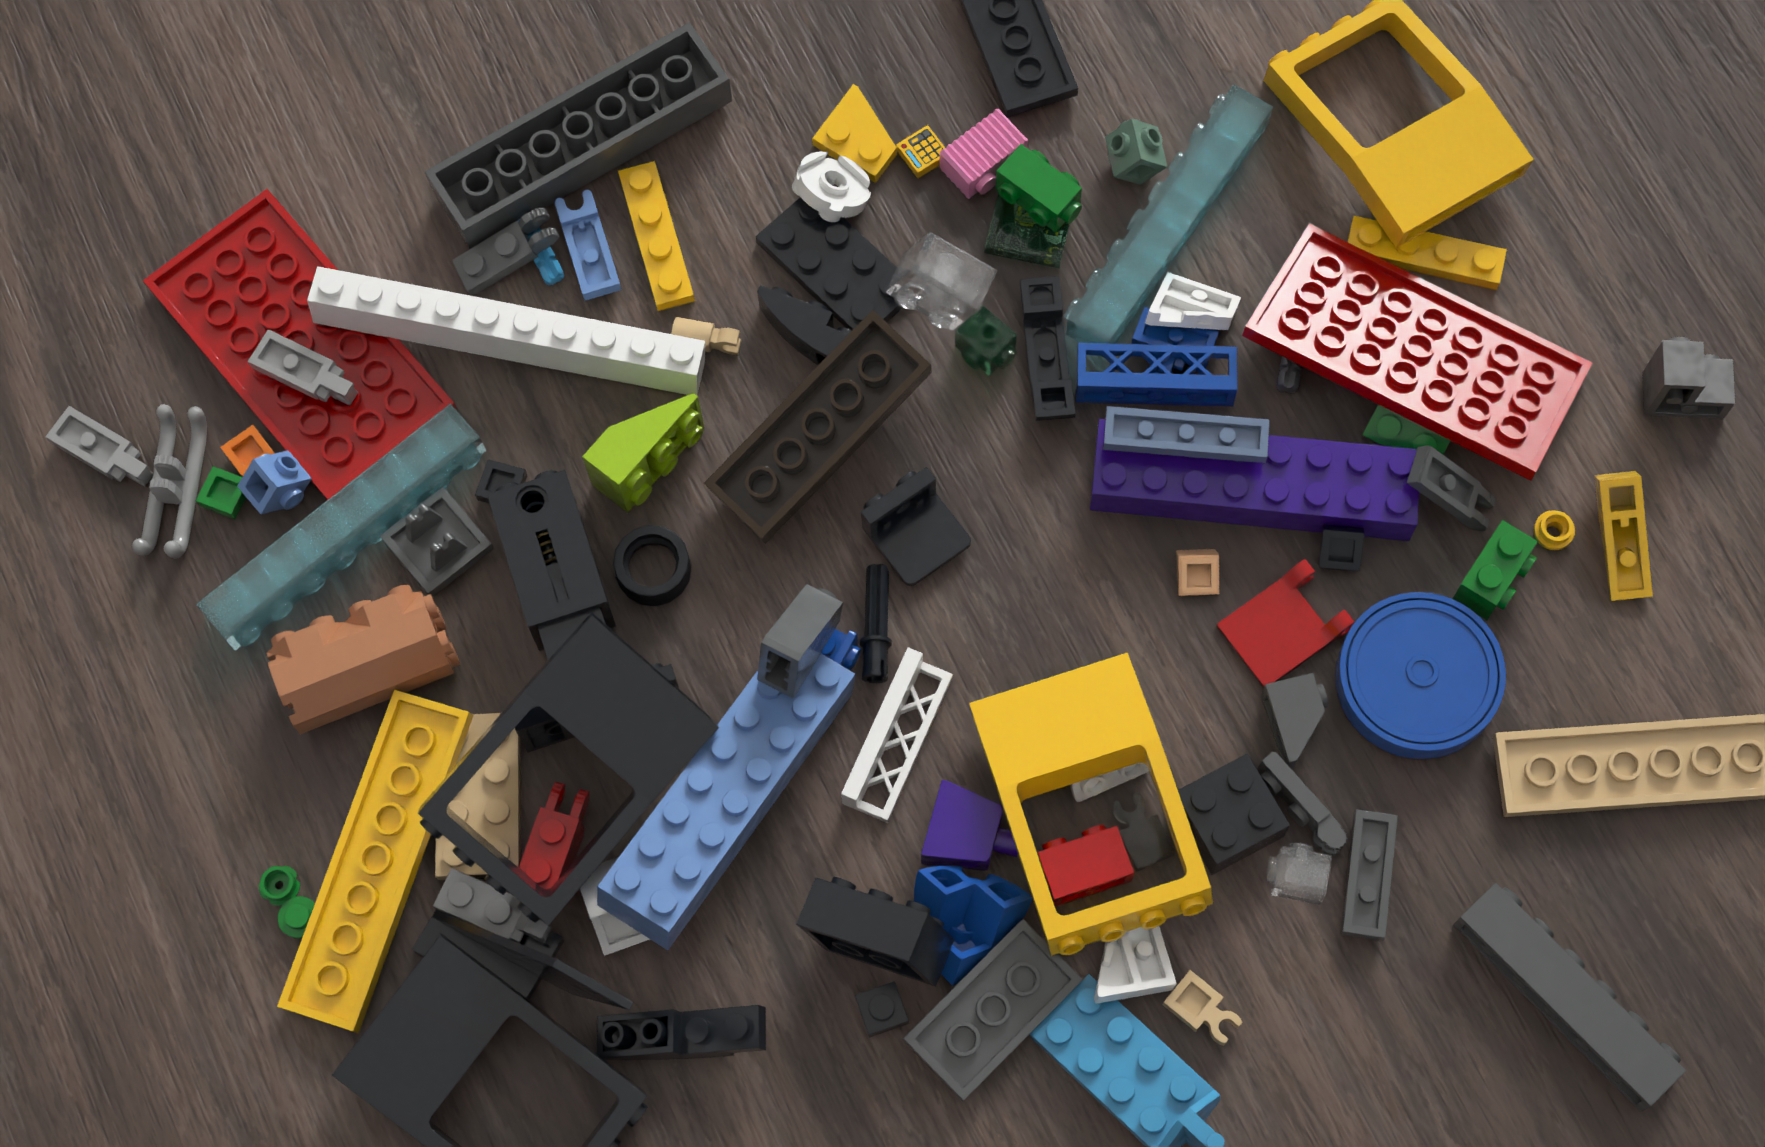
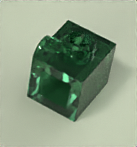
[955,305,1017,376]

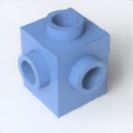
[237,450,312,514]

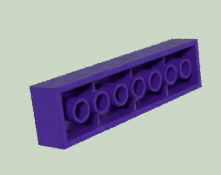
[1090,419,1419,541]

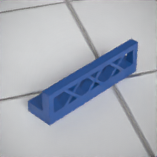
[1076,343,1237,406]

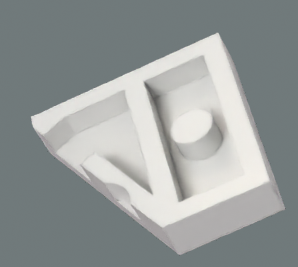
[1145,272,1241,330]

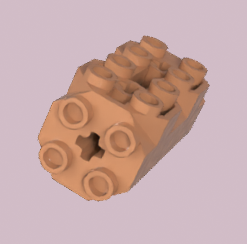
[267,585,461,734]

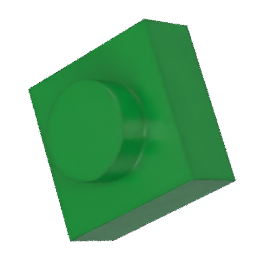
[195,466,246,520]

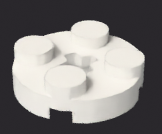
[792,152,871,222]

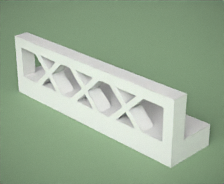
[841,648,953,823]

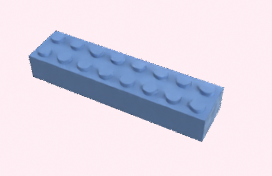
[597,653,855,950]

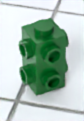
[996,144,1082,232]

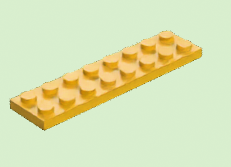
[277,690,474,1033]

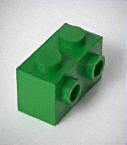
[1452,520,1538,620]

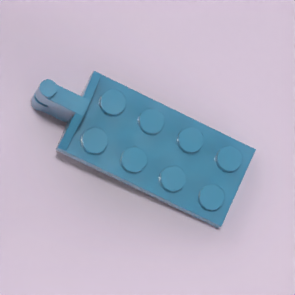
[1030,974,1225,1147]

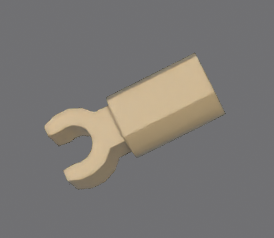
[671,317,742,355]

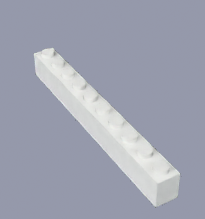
[307,266,705,395]

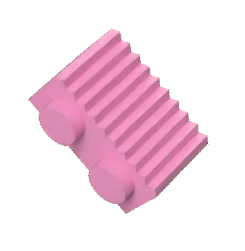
[940,109,1028,199]

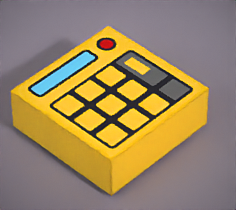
[896,125,945,178]

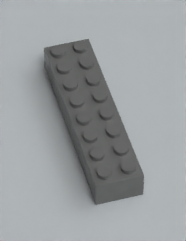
[424,22,732,249]

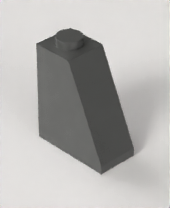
[757,584,843,698]

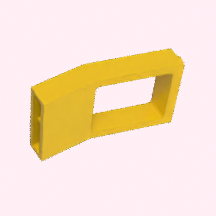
[1263,0,1534,248]
[969,653,1213,956]

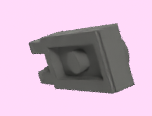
[452,207,560,295]
[1407,446,1496,531]
[1257,751,1348,857]

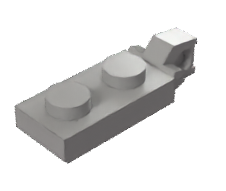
[247,330,358,405]
[45,406,153,487]
[433,868,552,943]

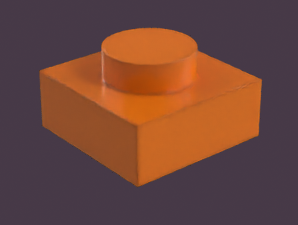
[220,425,275,477]

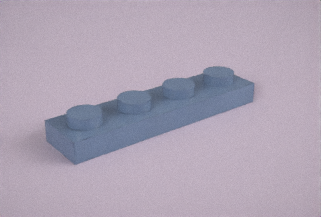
[1103,406,1269,463]

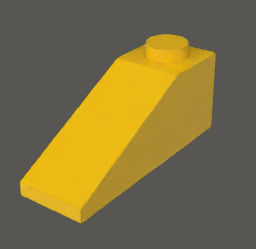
[1594,471,1653,601]

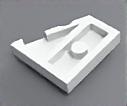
[1094,926,1177,1004]

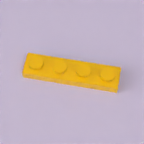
[618,161,695,311]
[1347,216,1507,290]

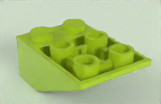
[582,393,704,513]

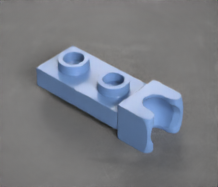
[554,190,622,301]

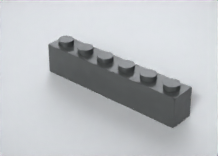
[1453,883,1687,1112]

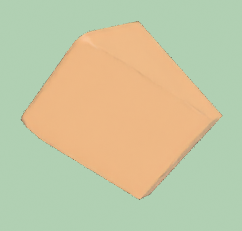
[1176,549,1219,596]

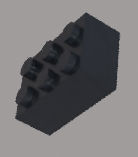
[796,877,955,987]

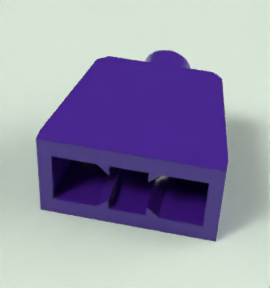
[921,780,1018,871]

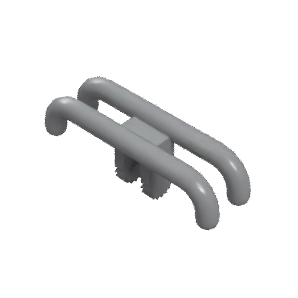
[132,404,207,559]

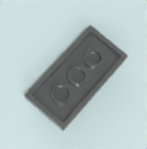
[902,919,1083,1101]

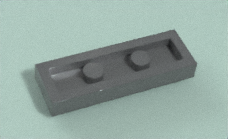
[1341,809,1398,941]

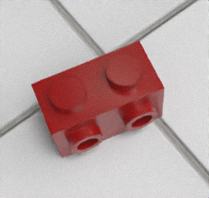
[1037,824,1134,907]

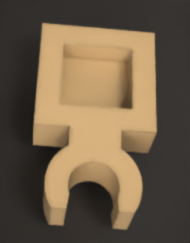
[1162,970,1242,1046]

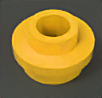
[1533,510,1575,550]

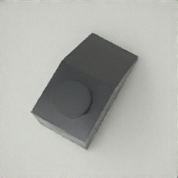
[1261,673,1328,770]

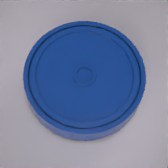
[1335,592,1506,759]

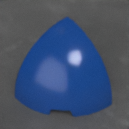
[914,866,1033,986]

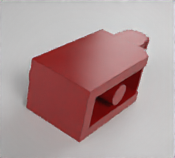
[519,782,590,889]

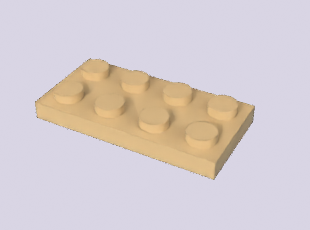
[435,713,521,880]

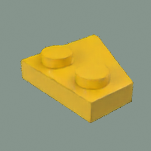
[812,84,897,183]

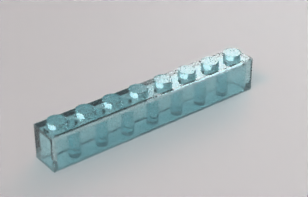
[1064,84,1273,357]
[196,404,486,651]

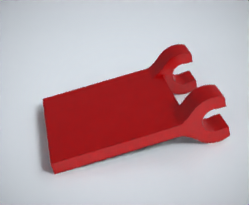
[1216,559,1355,688]

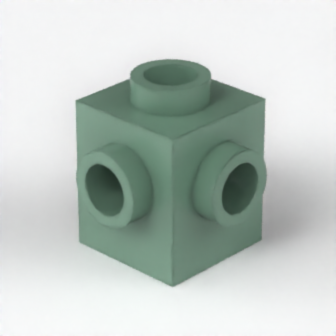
[1105,119,1167,185]

